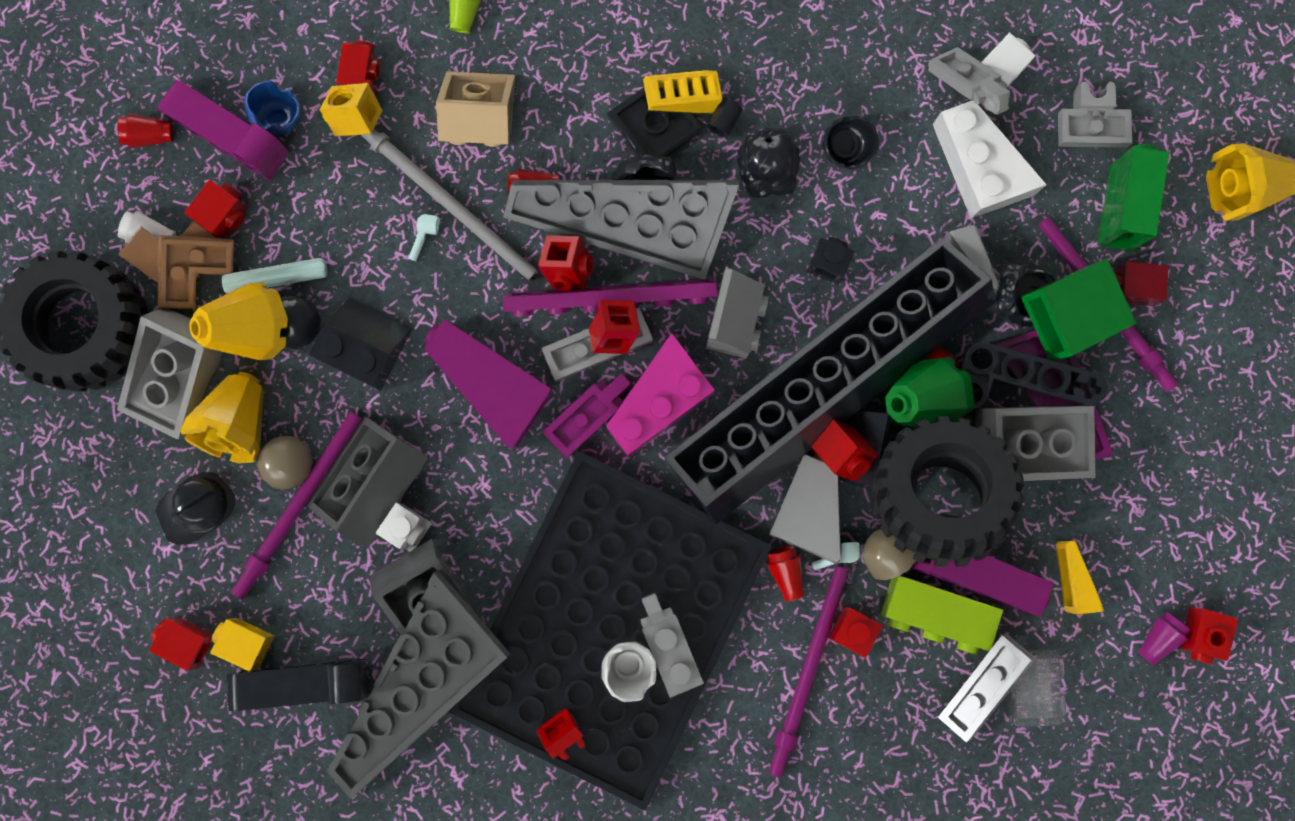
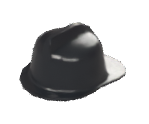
[155,472,235,545]

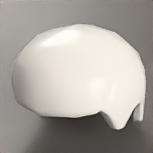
[601,642,656,702]

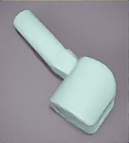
[408,214,440,261]
[812,542,860,571]

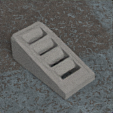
[946,224,999,296]

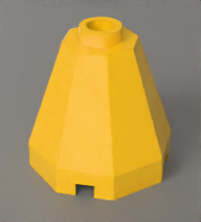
[1206,143,1295,221]
[189,282,288,360]
[180,372,264,464]

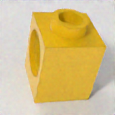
[319,83,383,136]
[210,618,275,672]

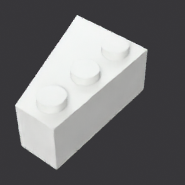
[933,101,1046,219]

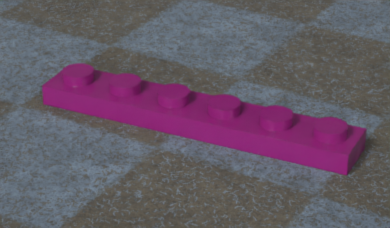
[503,278,717,317]

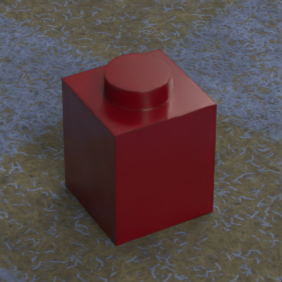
[1114,261,1169,306]

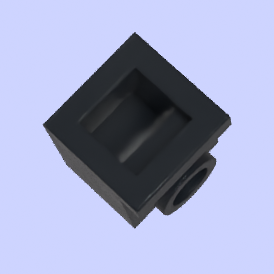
[806,237,855,285]

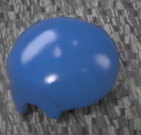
[244,81,301,137]

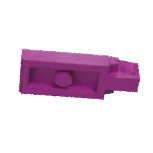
[543,373,632,459]

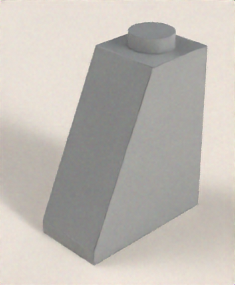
[770,453,841,565]

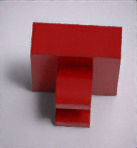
[536,708,585,760]

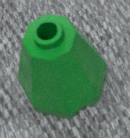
[885,357,975,428]

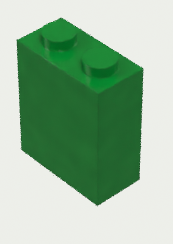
[1097,144,1170,252]
[1021,258,1137,361]

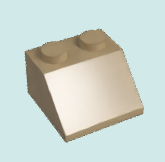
[436,71,515,147]

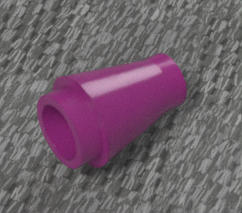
[1137,611,1191,666]

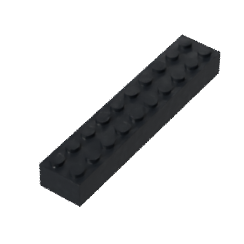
[664,237,995,524]

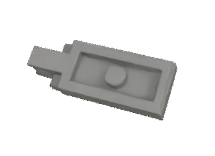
[928,47,1010,115]
[640,593,704,698]

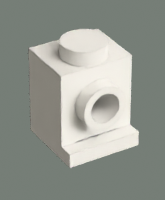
[376,503,432,552]

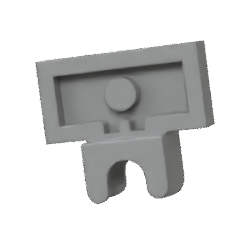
[1058,82,1132,148]

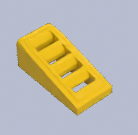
[643,70,722,114]
[1056,541,1104,614]

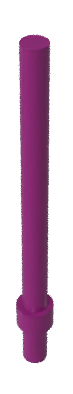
[1038,216,1179,392]
[230,412,362,600]
[768,566,849,778]

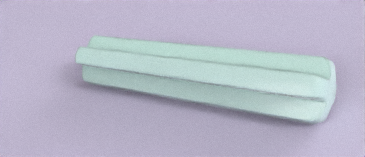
[222,258,328,293]

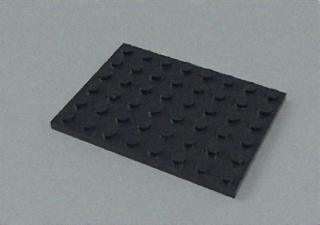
[449,451,772,811]

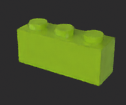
[880,576,1003,655]

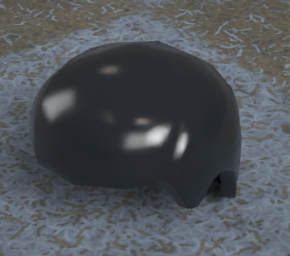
[822,116,879,170]
[280,295,321,349]

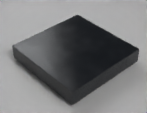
[607,87,704,157]

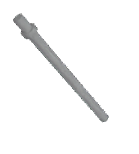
[361,129,538,281]

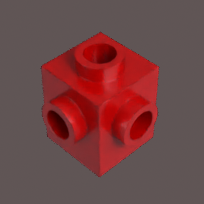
[538,236,594,291]

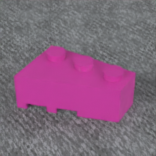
[606,333,715,458]

